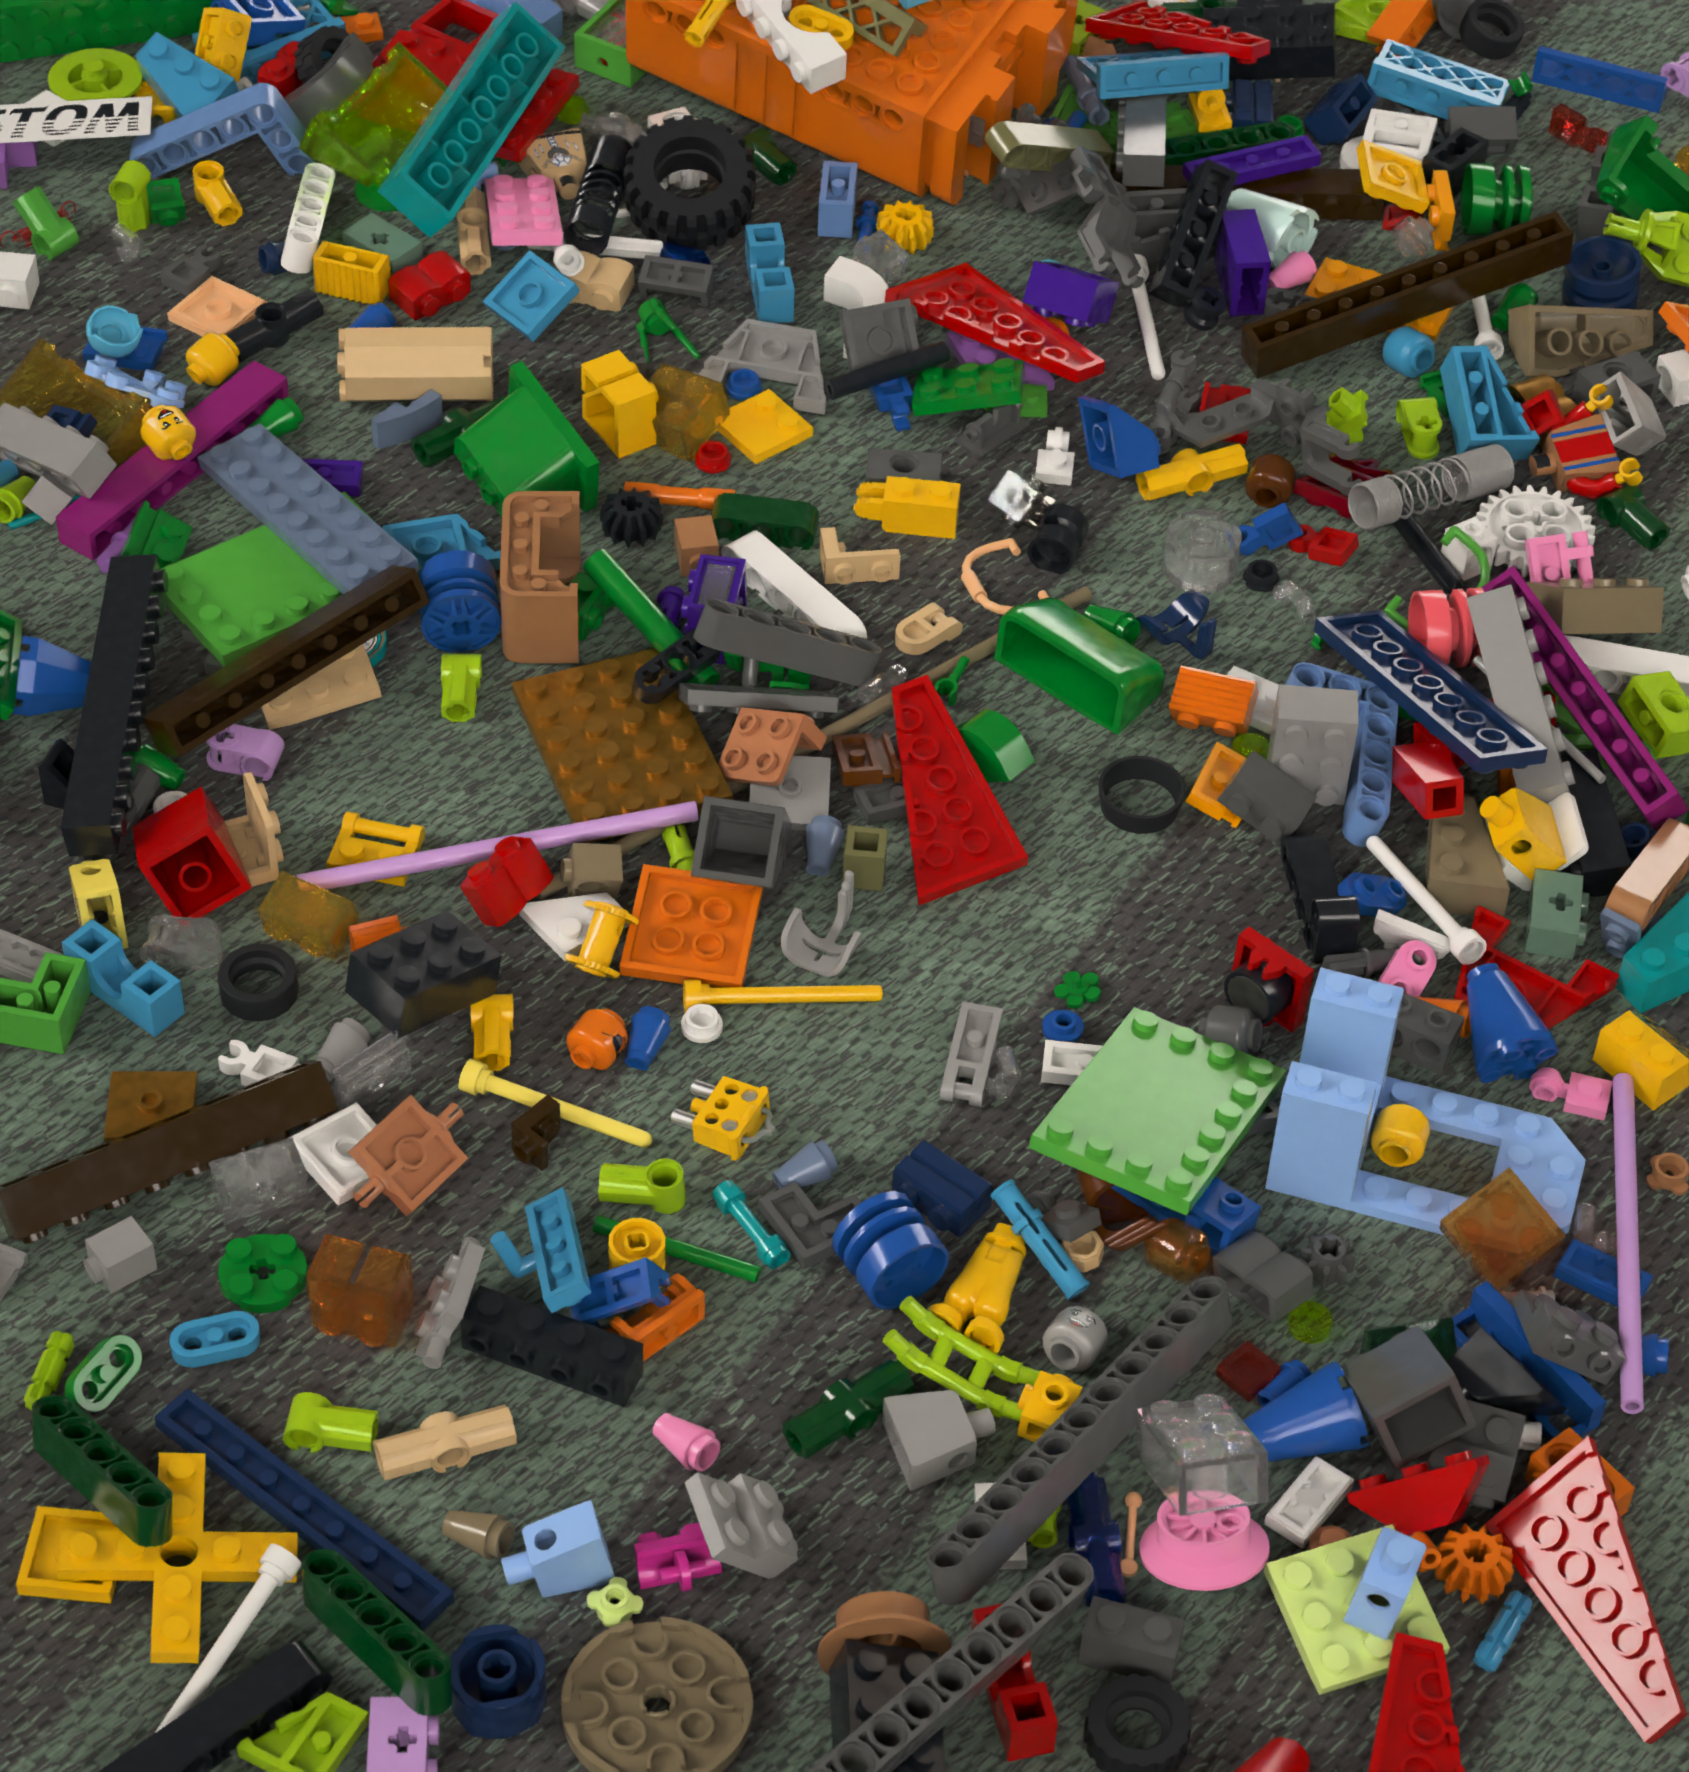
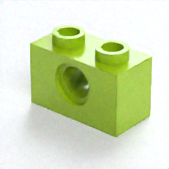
[1617,671,1689,759]

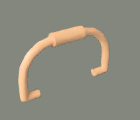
[961,538,1049,615]

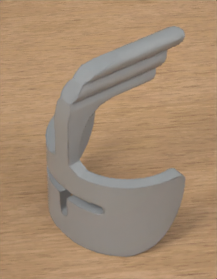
[781,870,862,977]

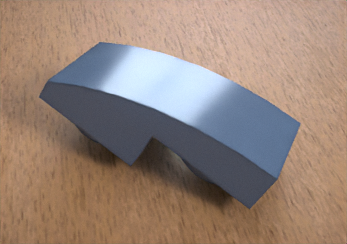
[371,389,443,449]

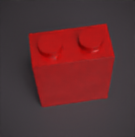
[132,786,252,929]

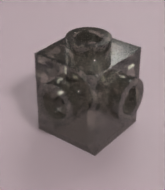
[988,469,1056,530]

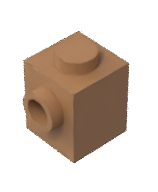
[674,515,719,577]

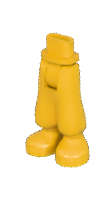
[927,1223,1027,1354]

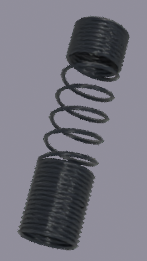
[563,134,633,256]

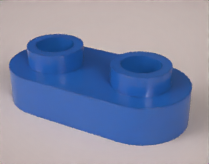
[1337,873,1407,917]

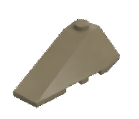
[1508,305,1653,377]

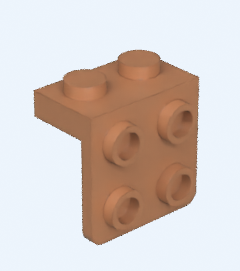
[718,707,827,786]

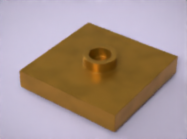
[104,1071,198,1143]

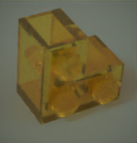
[648,363,730,462]

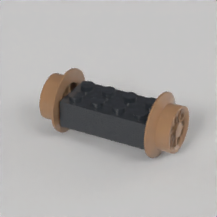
[817,1591,952,1772]

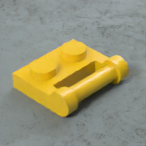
[326,811,425,887]

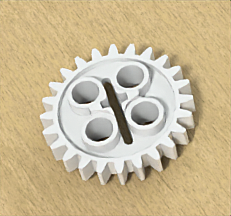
[1476,485,1595,577]

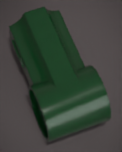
[742,128,797,186]
[1596,485,1671,550]

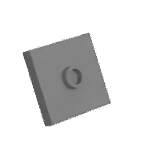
[749,755,831,830]

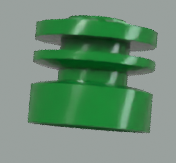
[1461,163,1533,236]

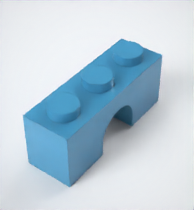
[745,223,795,323]
[62,919,185,1037]

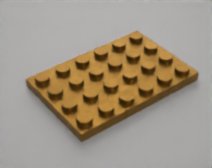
[512,648,733,843]

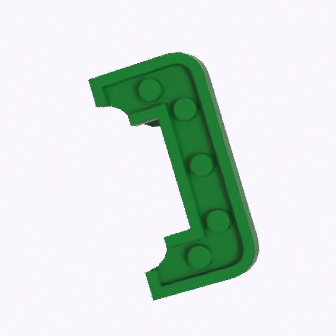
[1596,115,1689,249]

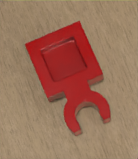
[1288,524,1359,567]

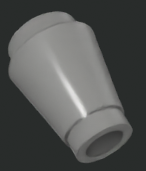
[316,1017,371,1081]

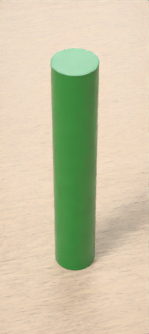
[583,549,720,685]

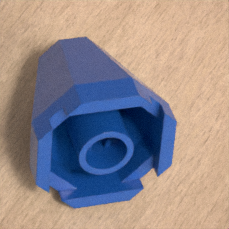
[13,636,91,716]

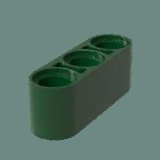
[711,493,820,550]

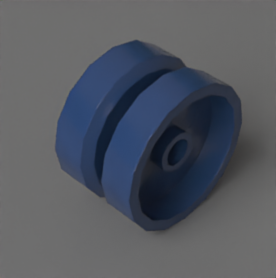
[1562,236,1642,309]

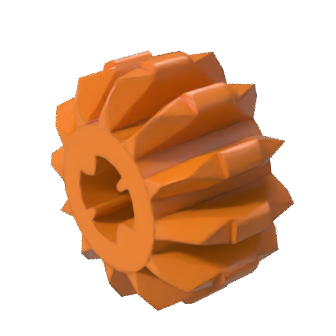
[1434,1523,1514,1605]

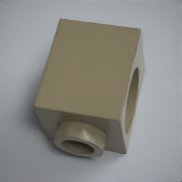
[560,843,623,898]

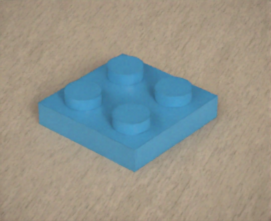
[482,250,580,342]

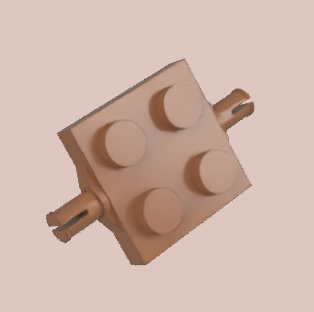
[348,1095,468,1216]

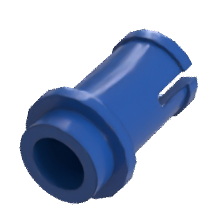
[1256,1360,1311,1406]

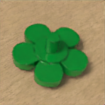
[1054,971,1101,1009]

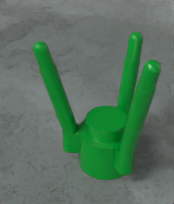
[636,298,701,363]

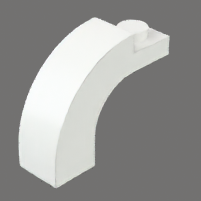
[824,256,889,359]

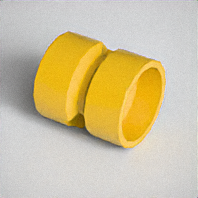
[608,1218,666,1289]

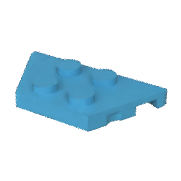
[382,513,501,570]

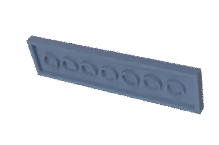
[198,423,420,594]

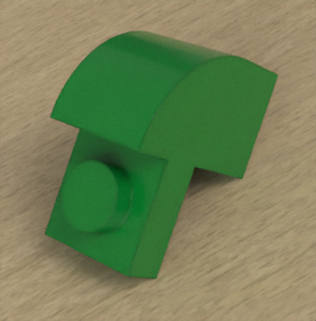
[956,709,1035,783]

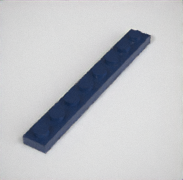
[154,1388,454,1631]

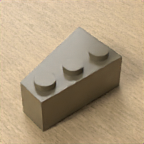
[1424,796,1510,917]

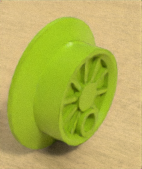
[48,48,143,101]

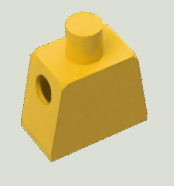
[1480,787,1567,881]

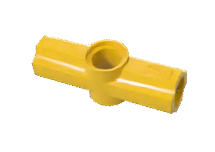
[1136,443,1248,501]

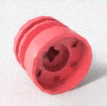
[1408,587,1484,668]

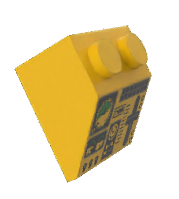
[1592,1010,1689,1111]

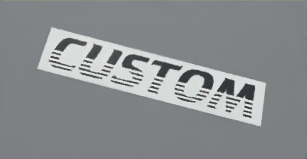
[0,96,152,143]

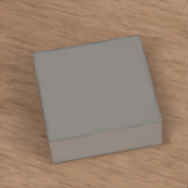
[22,471,76,525]

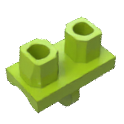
[1327,387,1368,444]

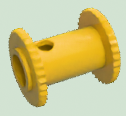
[564,900,639,979]

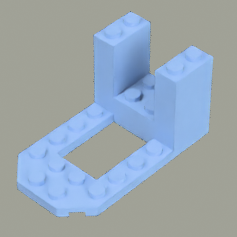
[1265,967,1586,1254]

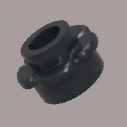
[1243,559,1280,592]

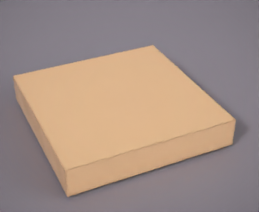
[167,276,268,336]

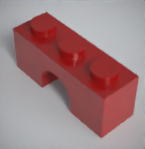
[971,1603,1058,1762]

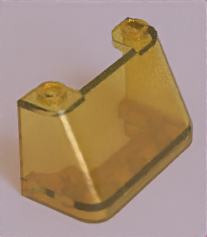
[0,338,153,471]

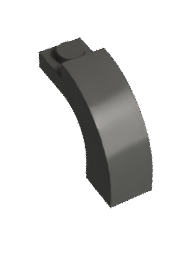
[284,32,376,132]

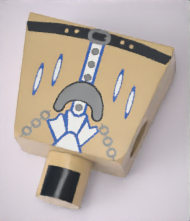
[518,128,587,200]

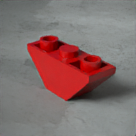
[1347,1450,1490,1536]

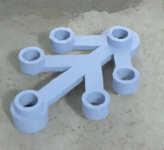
[84,354,188,409]

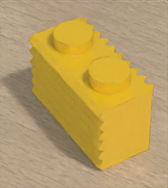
[312,241,391,305]

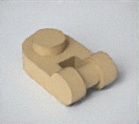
[895,602,963,655]

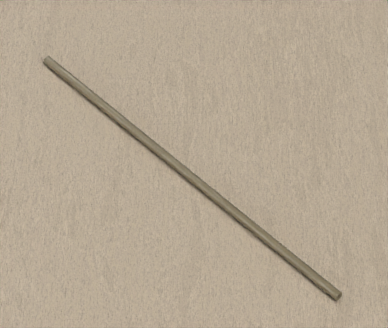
[537,586,1092,900]

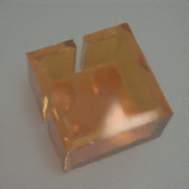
[1439,1167,1566,1292]
[306,1234,414,1348]

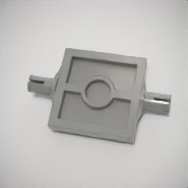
[414,1237,485,1369]

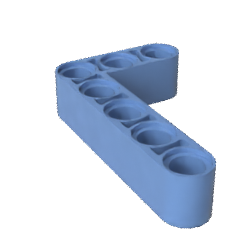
[130,83,314,178]
[1285,662,1399,847]

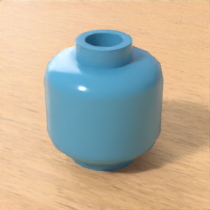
[1382,326,1435,378]

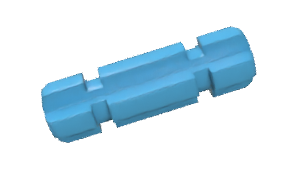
[1473,1590,1533,1673]

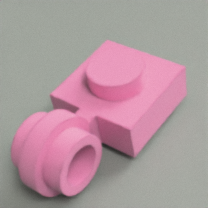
[1529,1067,1613,1121]

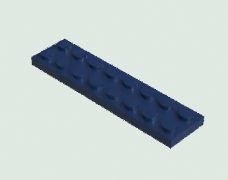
[1314,610,1548,774]

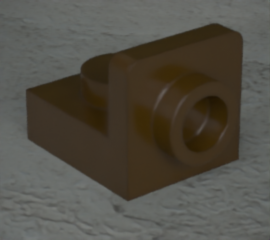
[511,1095,560,1171]

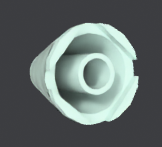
[1227,188,1319,269]

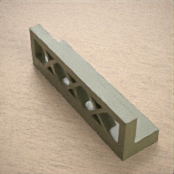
[806,0,928,58]

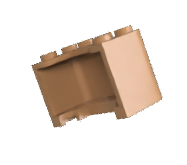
[500,491,581,663]

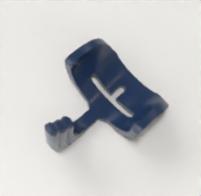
[1135,590,1217,659]

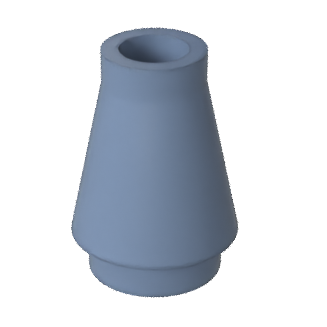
[805,815,845,876]
[771,1140,839,1189]

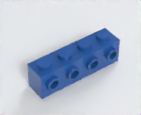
[1111,1177,1261,1256]

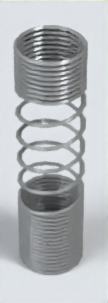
[1348,444,1514,530]

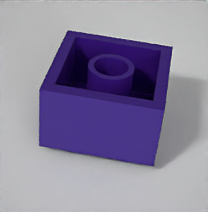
[1022,261,1120,328]

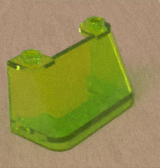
[299,43,448,187]

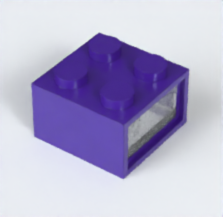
[681,554,747,665]

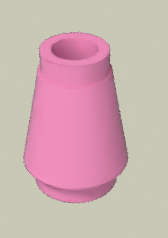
[1267,250,1317,290]
[653,1413,720,1472]

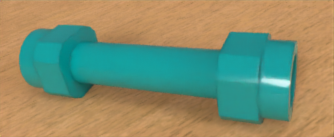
[712,1180,791,1270]

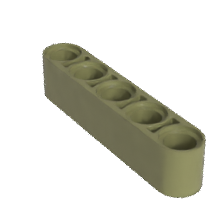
[984,121,1117,172]

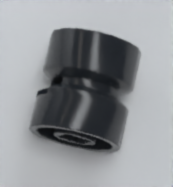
[1027,504,1089,574]

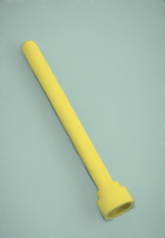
[458,1058,652,1148]

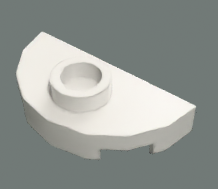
[1373,909,1450,963]

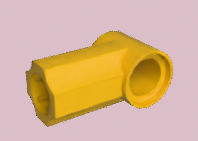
[193,160,243,226]
[471,994,514,1071]

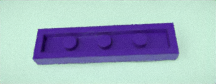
[1182,135,1321,185]

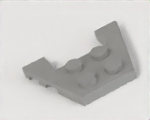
[688,319,826,415]

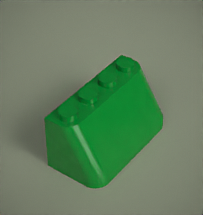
[994,597,1165,735]

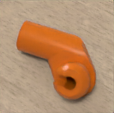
[1411,1531,1441,1572]

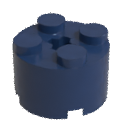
[450,1624,546,1739]

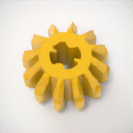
[876,200,934,255]

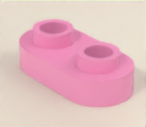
[1378,940,1437,997]

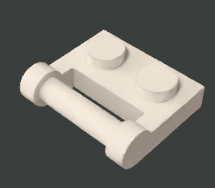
[1362,108,1438,163]

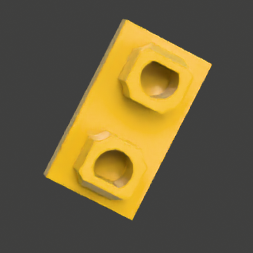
[1187,89,1232,133]

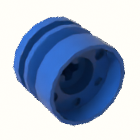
[418,550,501,652]
[832,1191,949,1310]

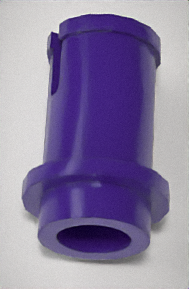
[657,586,685,628]

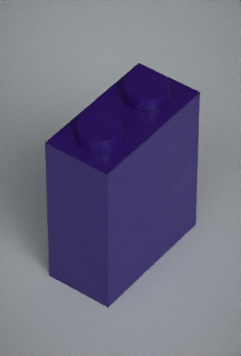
[1214,209,1271,316]

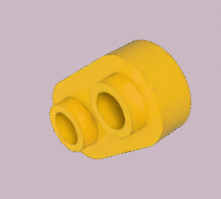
[788,5,854,51]

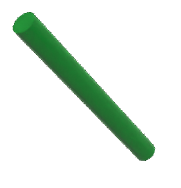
[593,1215,762,1283]

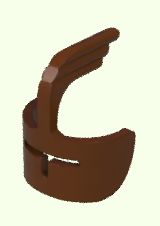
[1077,1169,1169,1251]

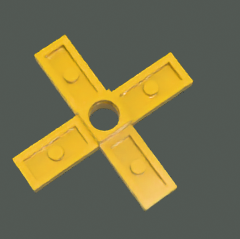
[58,1453,298,1663]

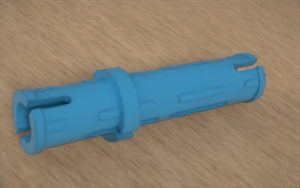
[991,1179,1090,1301]

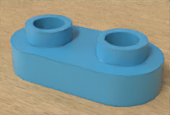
[169,1311,261,1368]

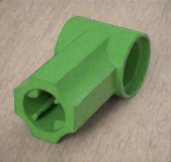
[12,186,79,261]

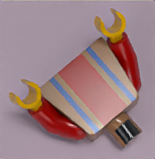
[1529,384,1643,500]

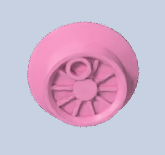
[1139,1488,1270,1591]

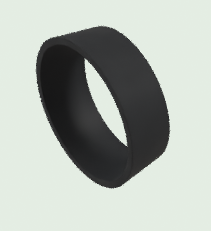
[1099,756,1185,834]

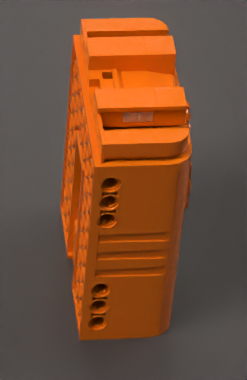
[626,0,1078,205]

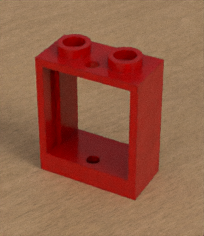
[411,0,499,48]

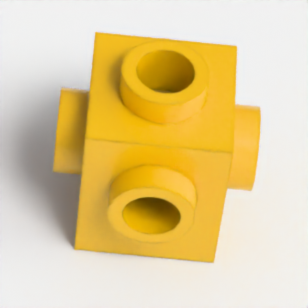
[1017,1370,1083,1442]

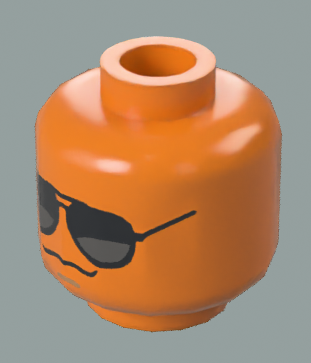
[566,1009,628,1070]

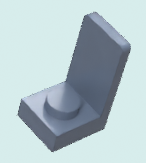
[1600,908,1662,959]

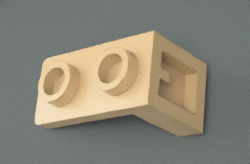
[819,527,900,585]

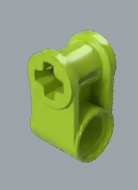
[1396,397,1443,460]

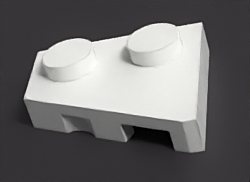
[519,892,629,961]

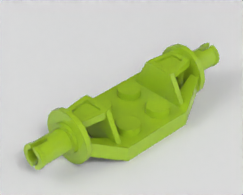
[1603,209,1689,288]

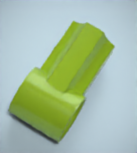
[108,160,151,233]
[441,653,482,722]
[598,1158,686,1214]
[282,1392,379,1453]

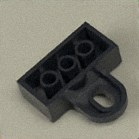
[1203,0,1336,81]

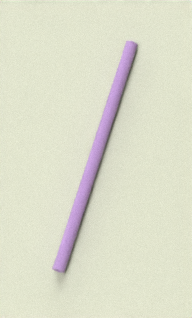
[297,801,699,894]
[1613,1073,1644,1414]

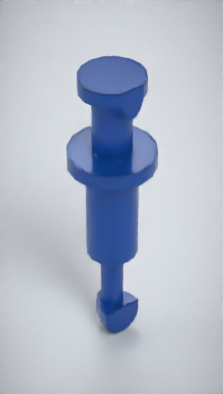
[855,200,879,265]

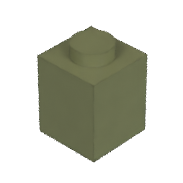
[843,825,888,891]

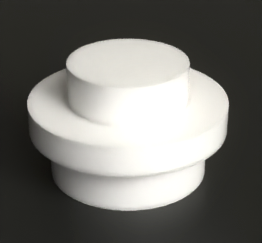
[681,1004,723,1043]

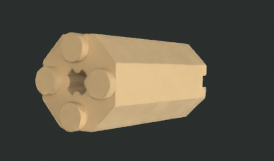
[337,327,493,402]

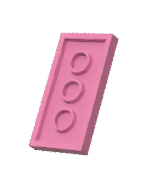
[485,174,563,246]

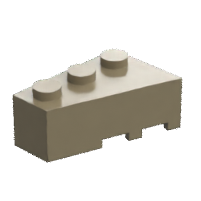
[1526,577,1664,634]

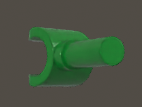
[1508,70,1533,96]
[935,656,970,707]

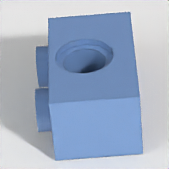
[818,161,858,238]

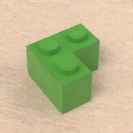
[0,952,91,1054]

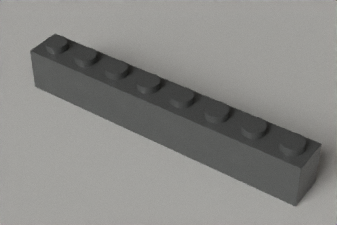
[1116,42,1168,187]

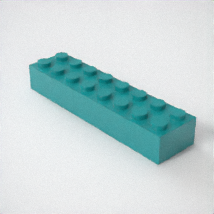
[378,1,566,238]

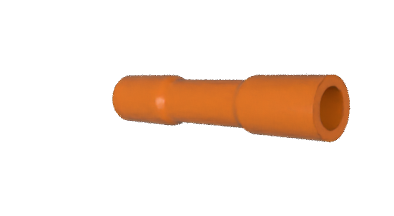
[624,481,736,510]

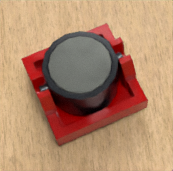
[1224,926,1314,1033]

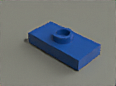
[1553,1238,1653,1307]

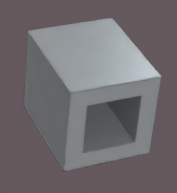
[83,1216,157,1293]

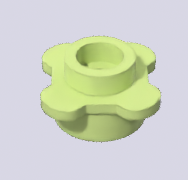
[587,1577,643,1628]

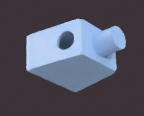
[501,1500,615,1598]
[1343,1527,1427,1641]

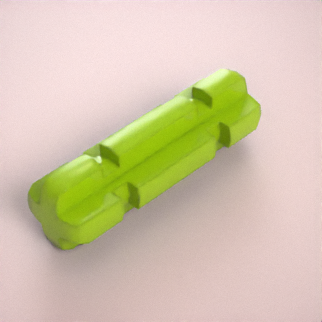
[24,1330,75,1410]

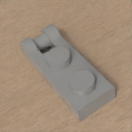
[940,1001,1003,1107]

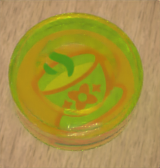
[1287,1301,1333,1344]

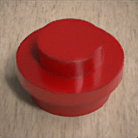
[695,441,731,474]

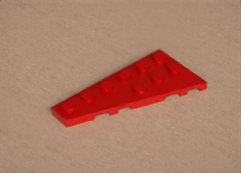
[884,263,1105,383]
[1368,1632,1465,1772]

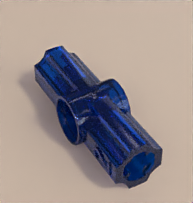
[1066,1472,1126,1607]

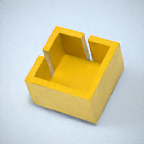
[581,350,659,459]

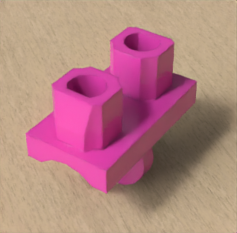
[634,1522,722,1592]

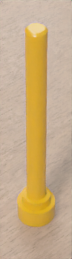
[683,980,883,1013]

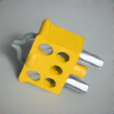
[671,1076,776,1161]

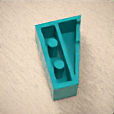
[1616,892,1689,1014]

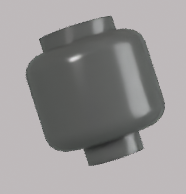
[1198,1004,1263,1055]

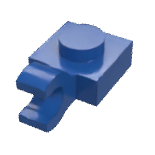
[869,376,913,431]
[1232,502,1303,555]

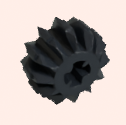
[600,487,663,548]

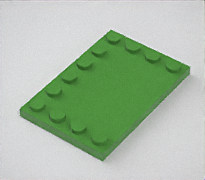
[162,492,421,667]
[1029,1007,1286,1216]

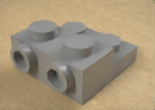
[684,1472,798,1579]

